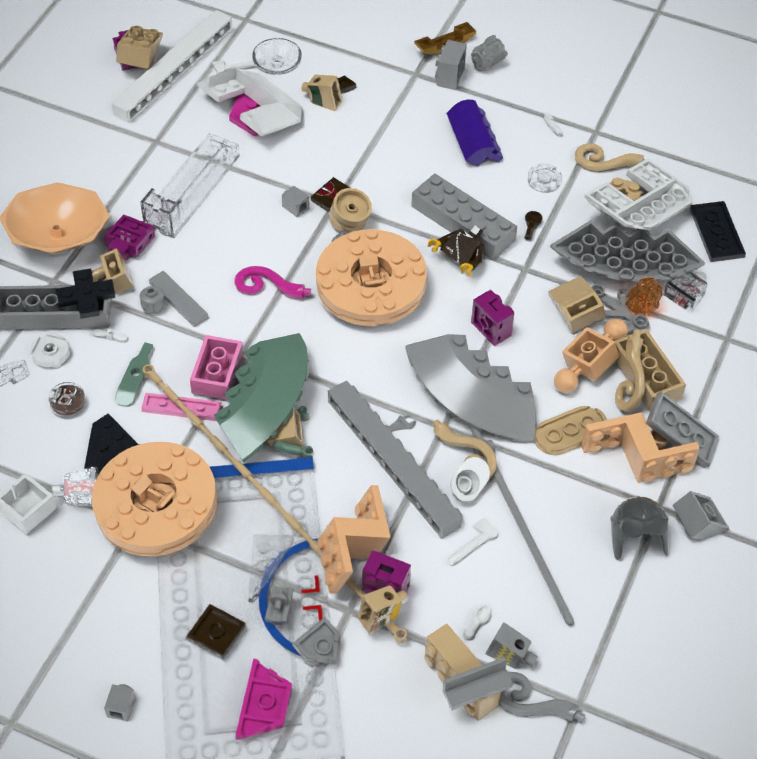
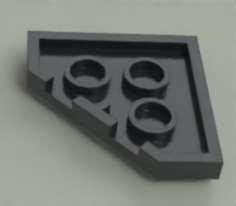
[84,413,139,477]

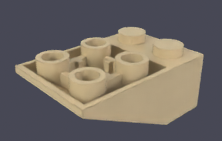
[116,25,163,69]
[548,276,606,333]

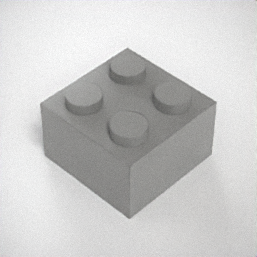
[435,40,467,90]

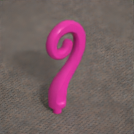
[234,266,311,299]

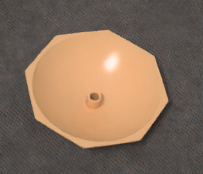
[0,182,110,255]

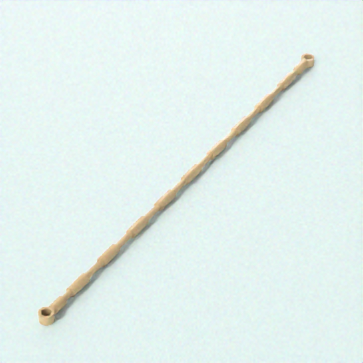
[143,364,407,643]

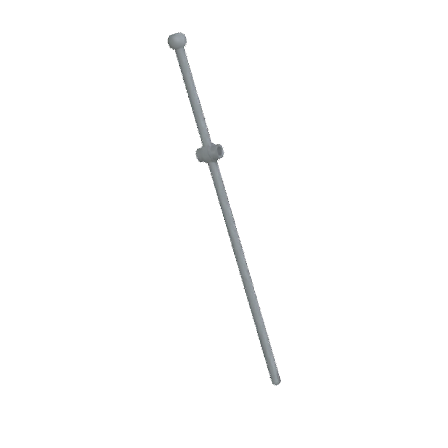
[467,422,574,625]

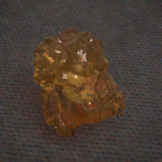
[625,276,663,317]

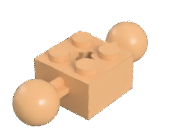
[554,318,628,393]

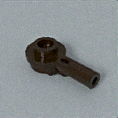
[524,211,543,240]

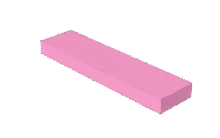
[141,393,222,421]

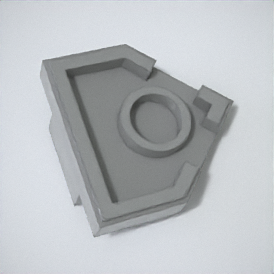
[292,617,339,664]

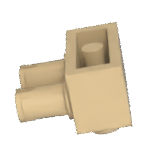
[92,248,133,294]

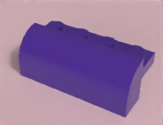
[446,99,503,166]

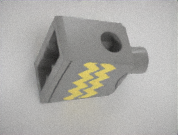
[485,622,539,669]

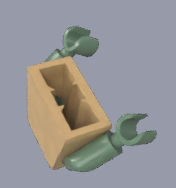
[265,406,313,458]

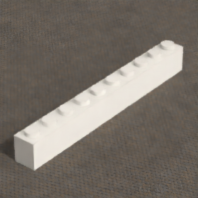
[111,10,233,123]

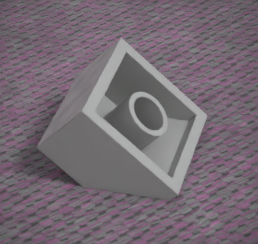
[672,491,730,540]

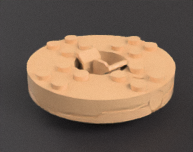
[316,229,427,326]
[92,442,218,556]

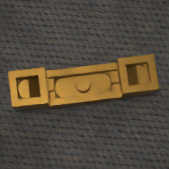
[414,22,476,54]

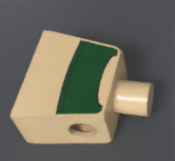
[301,74,342,111]

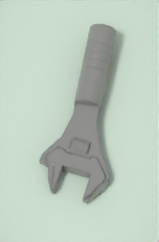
[389,415,416,432]

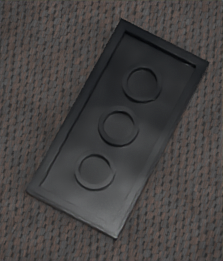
[690,201,746,262]

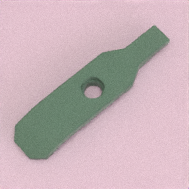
[115,342,153,407]

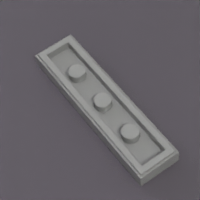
[149,270,209,327]

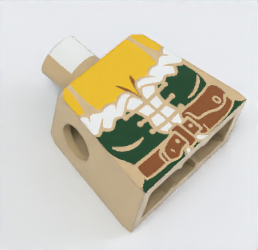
[357,586,408,634]

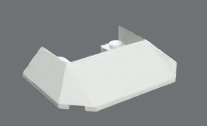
[197,68,303,137]
[584,158,692,230]

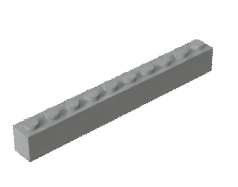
[328,380,462,539]

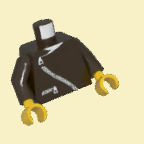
[428,225,484,277]

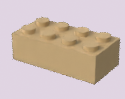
[615,329,686,411]
[424,623,501,721]

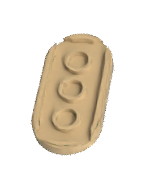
[534,406,607,456]

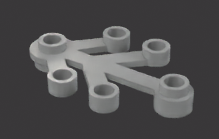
[592,284,650,330]

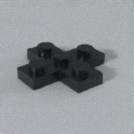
[56,268,116,319]

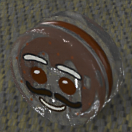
[48,382,86,419]

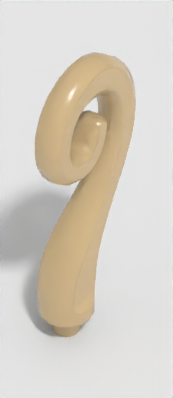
[574,143,646,171]
[615,329,645,413]
[432,419,497,479]

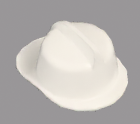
[450,457,490,502]

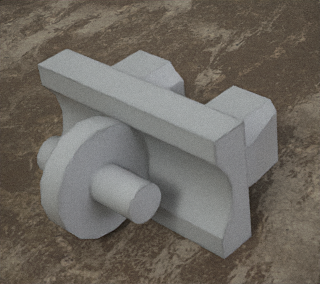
[265,585,294,626]

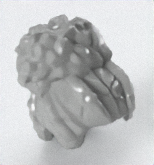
[471,35,508,70]

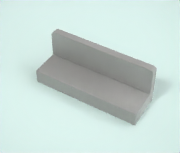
[442,657,513,711]

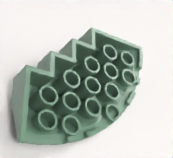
[214,333,309,463]

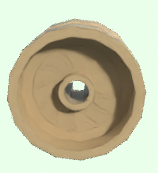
[329,188,372,233]

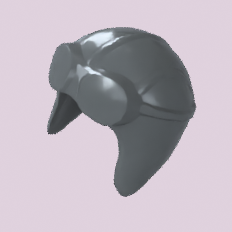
[610,496,669,560]

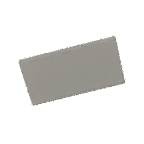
[646,392,719,468]

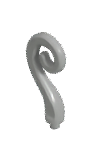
[499,672,585,723]

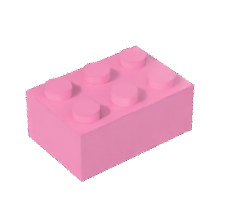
[190,335,244,400]

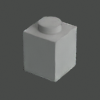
[282,186,309,217]
[104,684,136,721]

